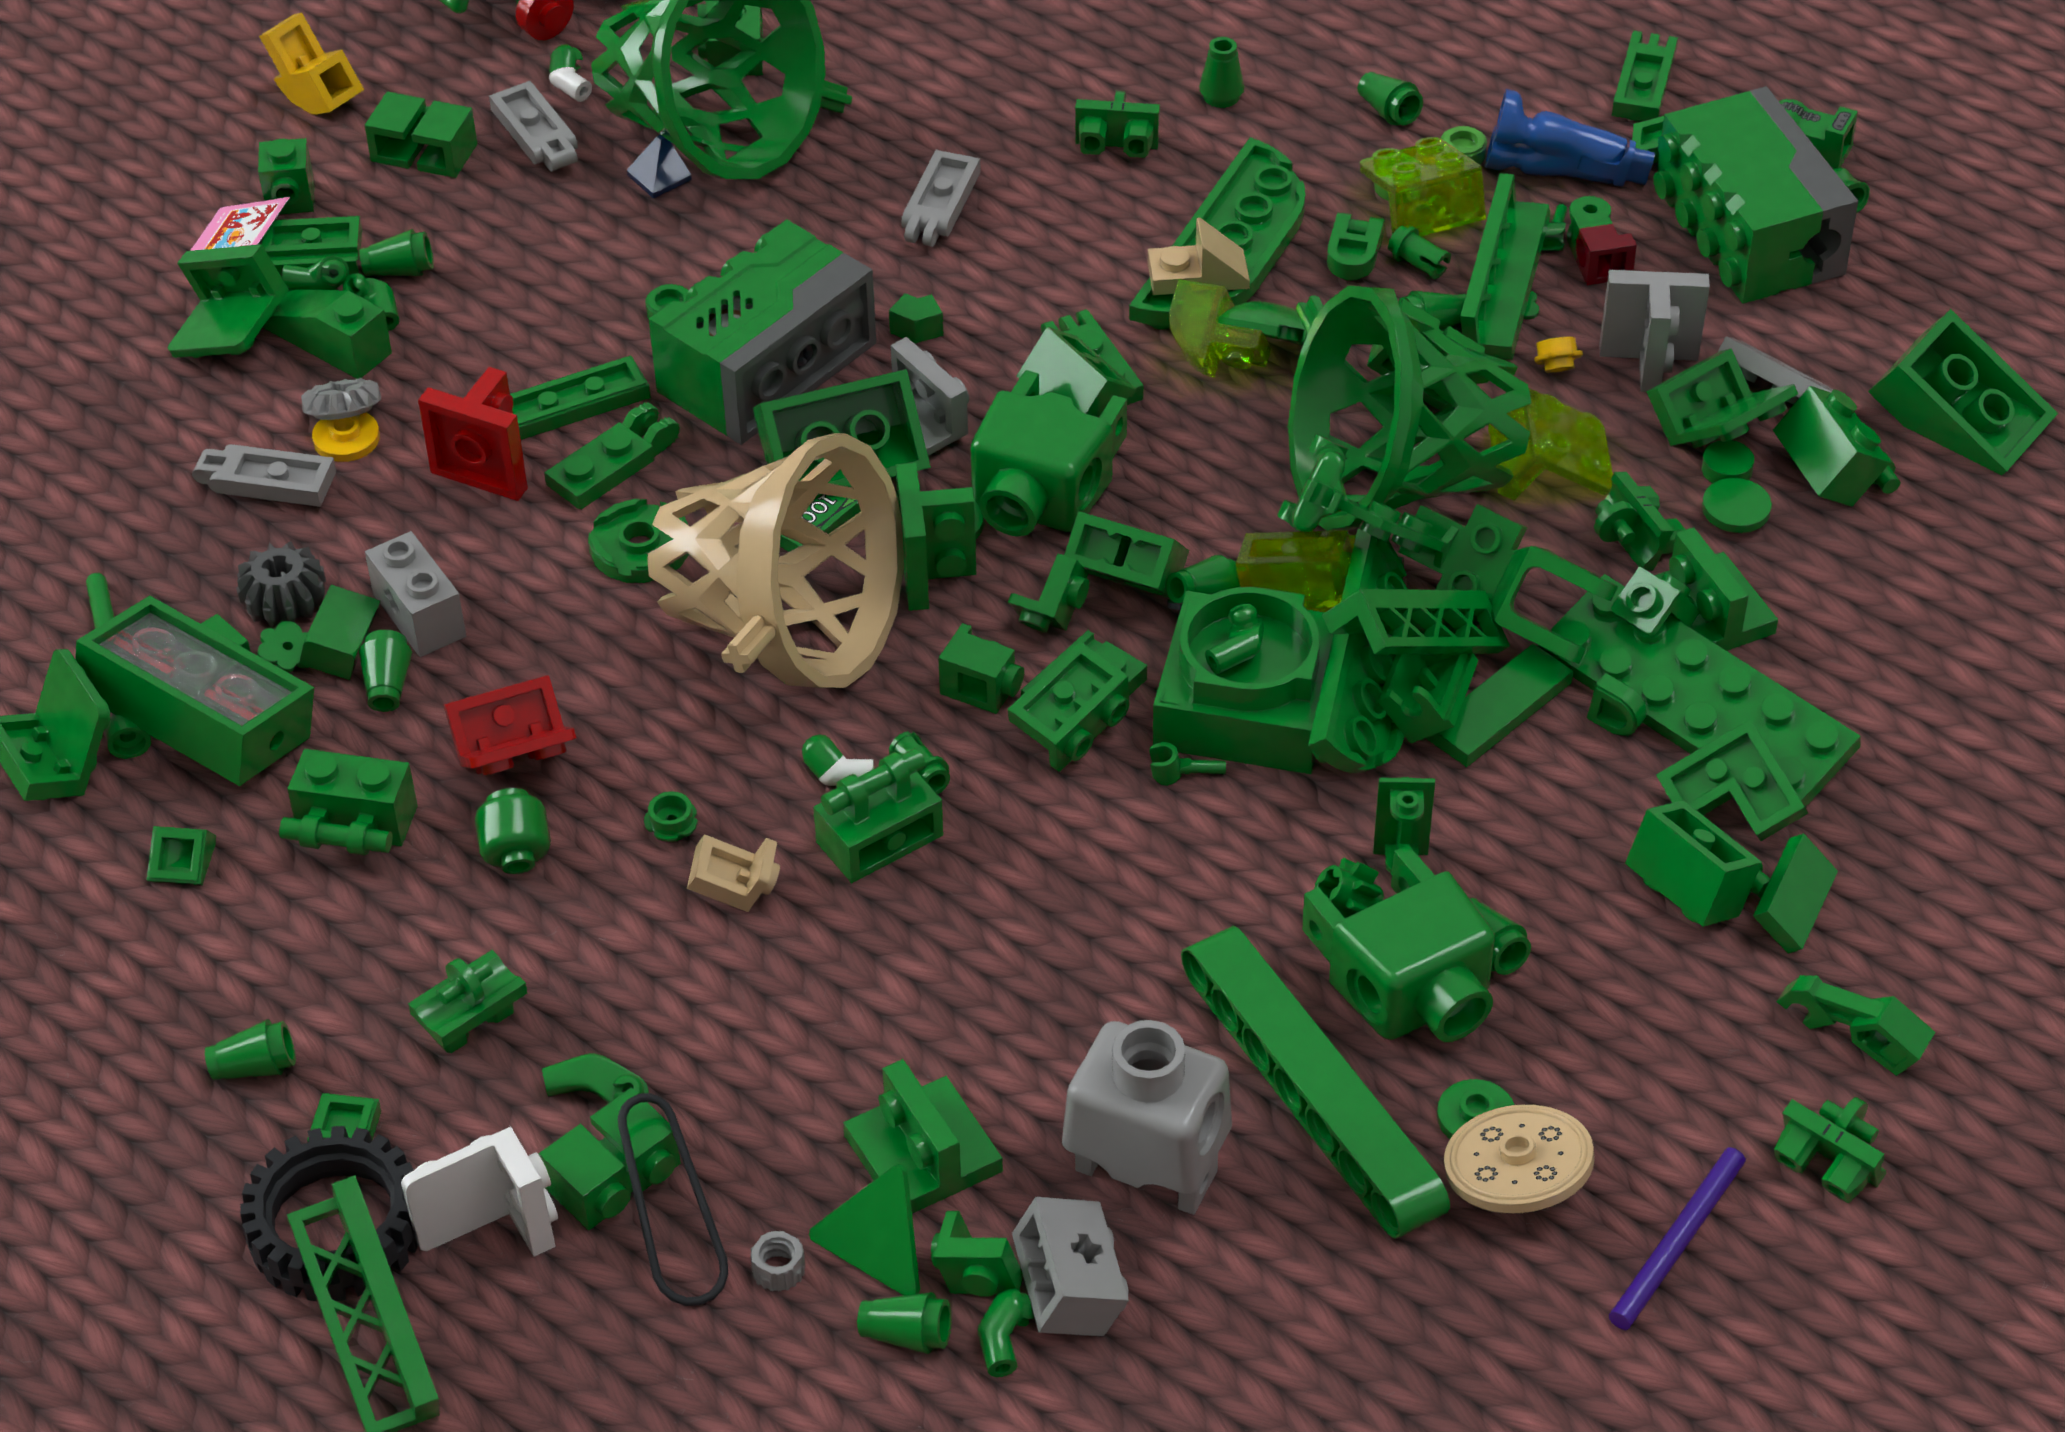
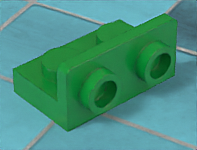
[1008,641,1130,772]

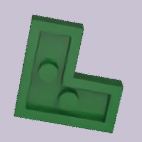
[1656,718,1809,841]

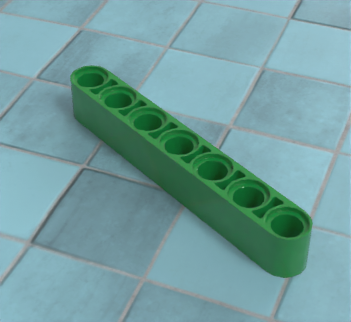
[1181,926,1450,1239]

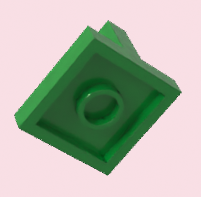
[896,463,977,611]
[1655,527,1778,651]
[843,1059,1003,1214]

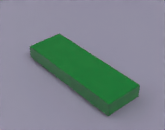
[510,355,651,440]
[1426,643,1573,768]

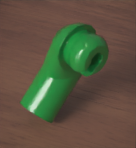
[281,256,349,290]
[343,273,400,330]
[1205,604,1264,674]
[977,1288,1034,1377]

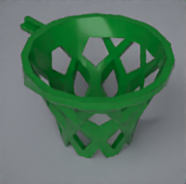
[591,0,852,179]
[1288,286,1531,532]

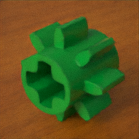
[1314,858,1384,918]

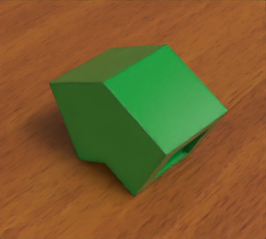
[889,293,944,344]

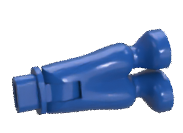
[1485,89,1655,186]

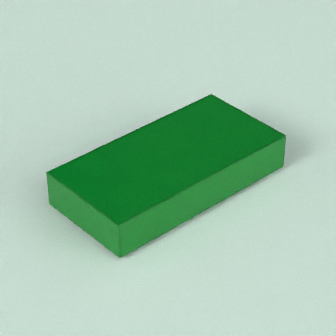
[1753,833,1838,954]

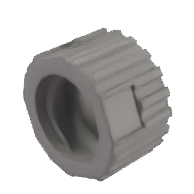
[750,1231,805,1291]

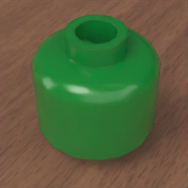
[475,788,551,874]

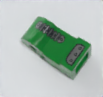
[1779,99,1858,168]

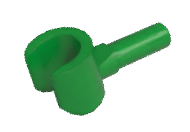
[1542,204,1568,251]
[1149,742,1226,786]

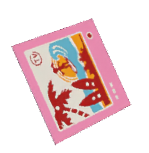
[190,197,290,251]

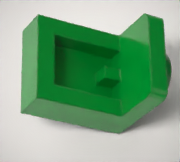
[1008,553,1089,632]
[1611,566,1701,636]
[931,1211,1023,1297]

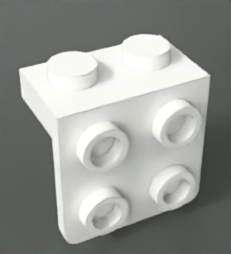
[401,1126,558,1257]

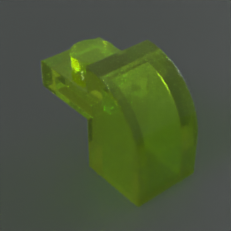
[1169,279,1271,377]

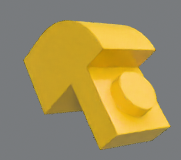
[259,13,364,115]

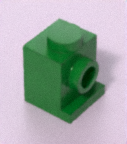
[938,623,1025,714]

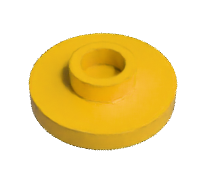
[312,412,380,462]

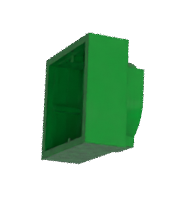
[1153,587,1333,774]

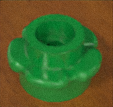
[644,791,698,842]

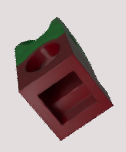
[1567,196,1637,285]

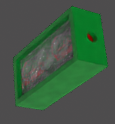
[75,595,315,786]

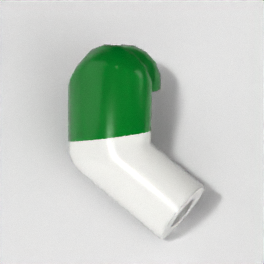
[549,44,592,102]
[802,734,874,786]

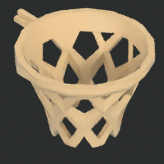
[648,433,904,688]

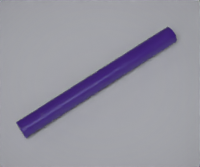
[1609,1147,1746,1330]

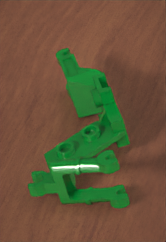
[1277,434,1618,664]

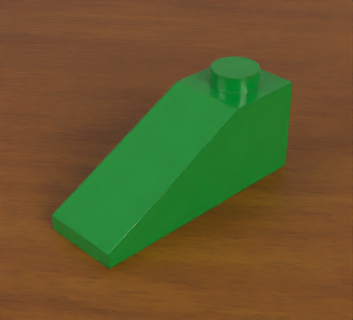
[262,289,392,379]

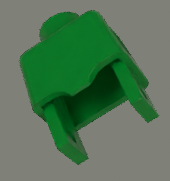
[970,370,1127,537]
[1302,845,1495,1042]

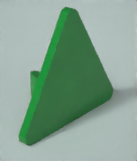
[809,1164,920,1296]

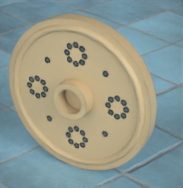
[1444,1105,1594,1213]

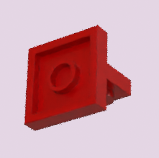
[418,367,528,501]

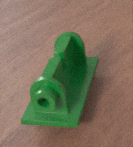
[1373,777,1435,875]

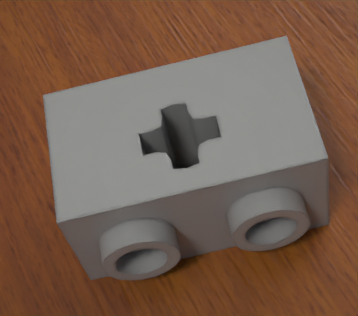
[365,531,466,657]
[1012,1197,1129,1336]

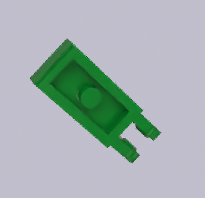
[544,402,680,510]

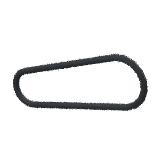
[618,1093,729,1306]

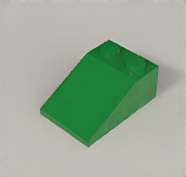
[1868,309,2058,476]

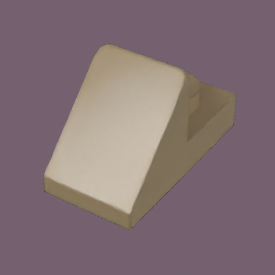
[1148,218,1250,295]

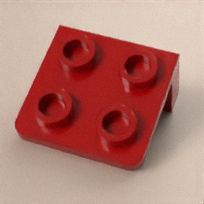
[443,675,577,776]

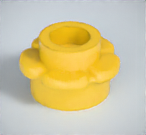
[1534,337,1583,373]

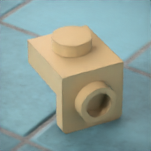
[687,834,780,912]

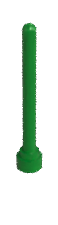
[86,573,151,759]

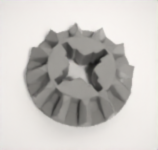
[301,378,381,420]

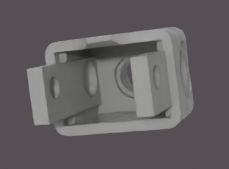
[1062,1020,1232,1215]

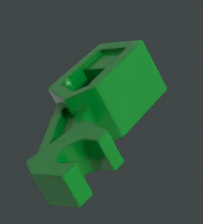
[1776,975,1936,1076]

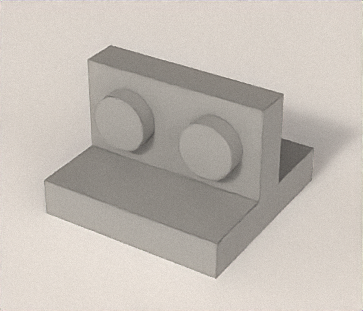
[1599,270,1710,392]

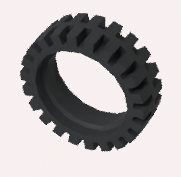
[240,1126,418,1301]

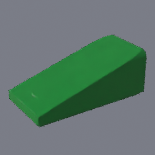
[299,584,381,680]

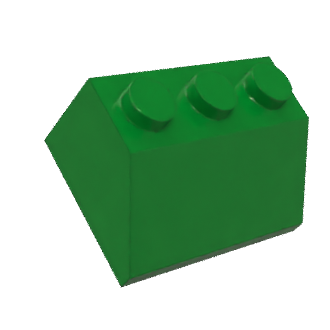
[753,369,931,495]

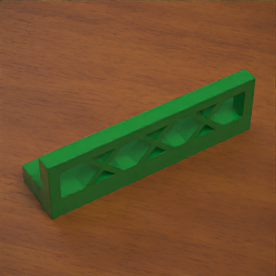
[1460,173,1550,360]
[1322,589,1510,654]
[287,1175,440,1432]

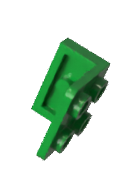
[167,244,289,358]
[1646,348,1798,448]
[0,649,110,801]

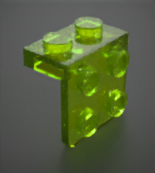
[1359,137,1486,237]
[1488,388,1613,501]

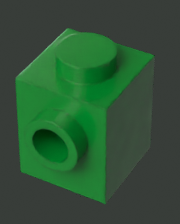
[258,138,315,215]

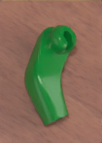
[542,1053,649,1103]

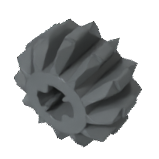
[236,541,326,628]

